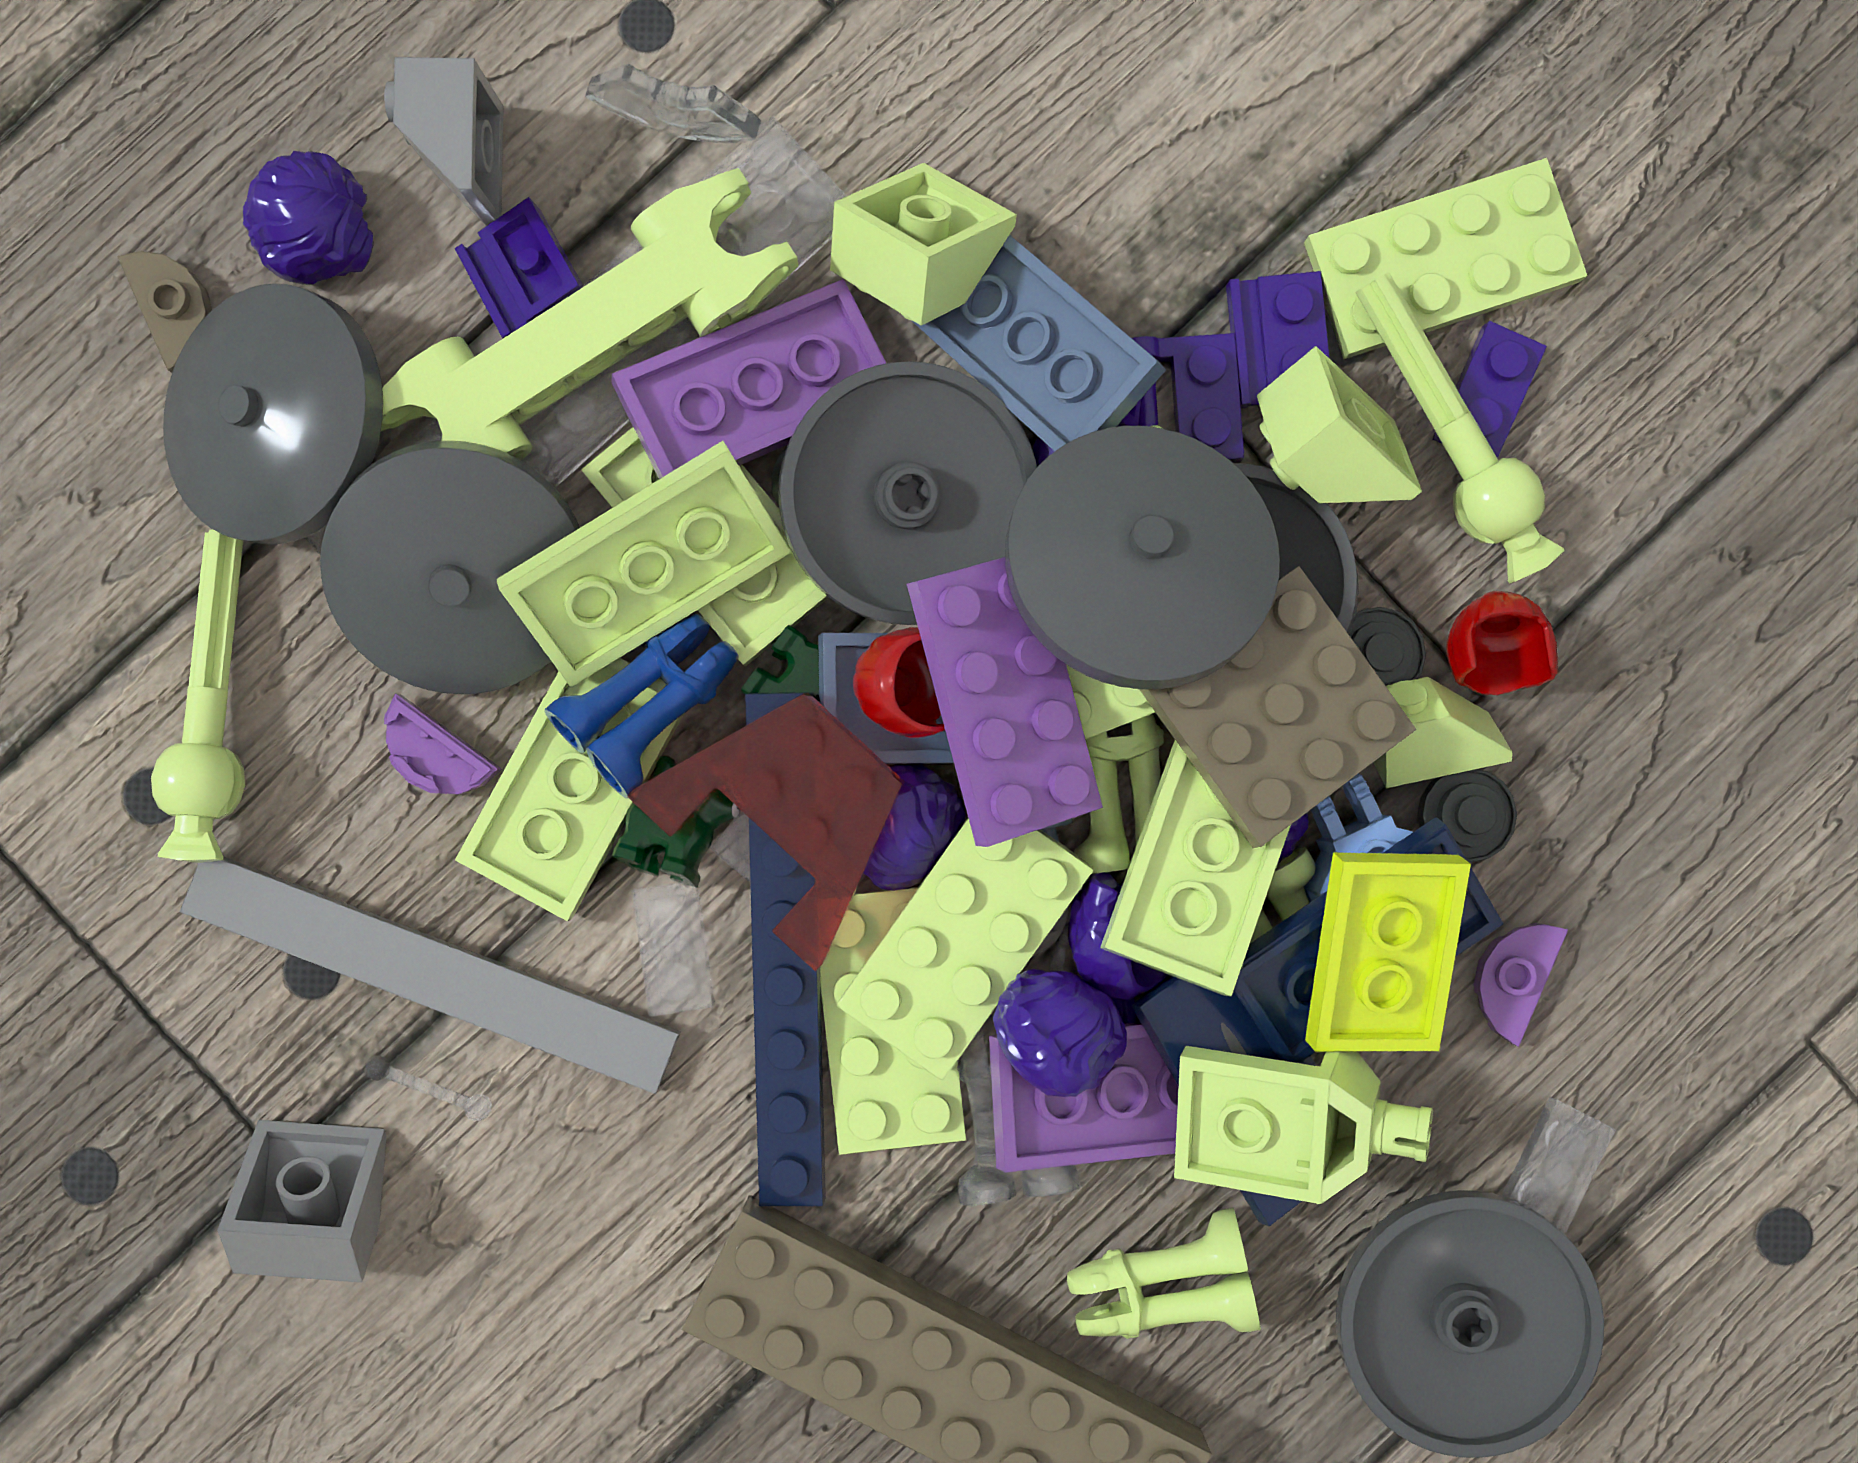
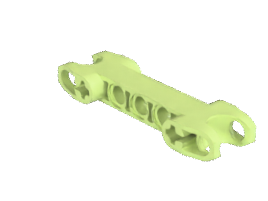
[381,168,799,461]

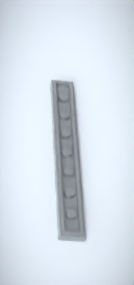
[179,856,681,1094]

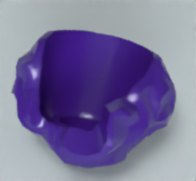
[243,151,374,285]
[833,764,966,891]
[1068,872,1168,1000]
[993,969,1127,1097]

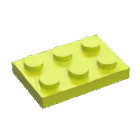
[1305,852,1471,1052]

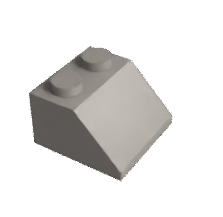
[384,57,504,226]
[217,1120,387,1283]

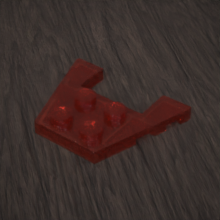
[627,692,905,972]

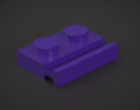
[454,197,584,338]
[1226,271,1329,409]

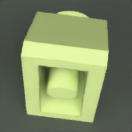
[1373,677,1512,788]

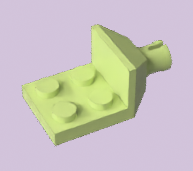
[1174,1046,1433,1204]

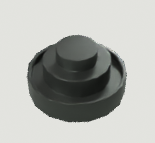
[1350,607,1426,686]
[1417,769,1517,862]

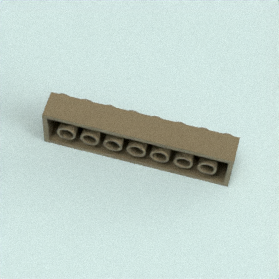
[681,1195,1212,1463]

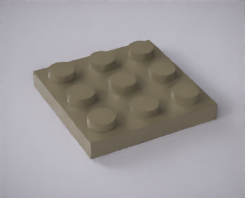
[1139,566,1417,848]

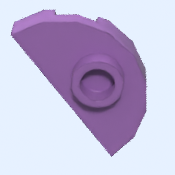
[384,693,502,794]
[1473,923,1568,1047]

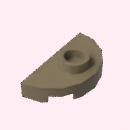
[117,251,212,373]

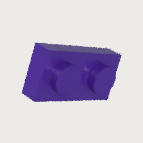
[1432,321,1547,459]

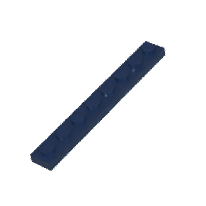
[745,692,826,1206]

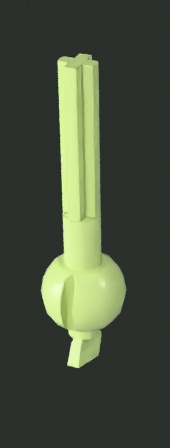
[1355,272,1565,584]
[151,530,245,863]

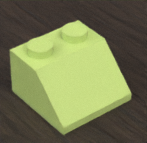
[830,163,1017,326]
[1257,346,1422,503]

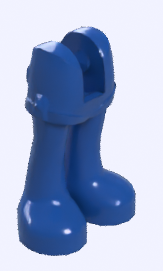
[544,613,739,799]

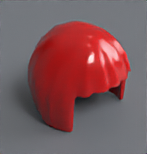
[1446,591,1558,695]
[853,627,945,738]

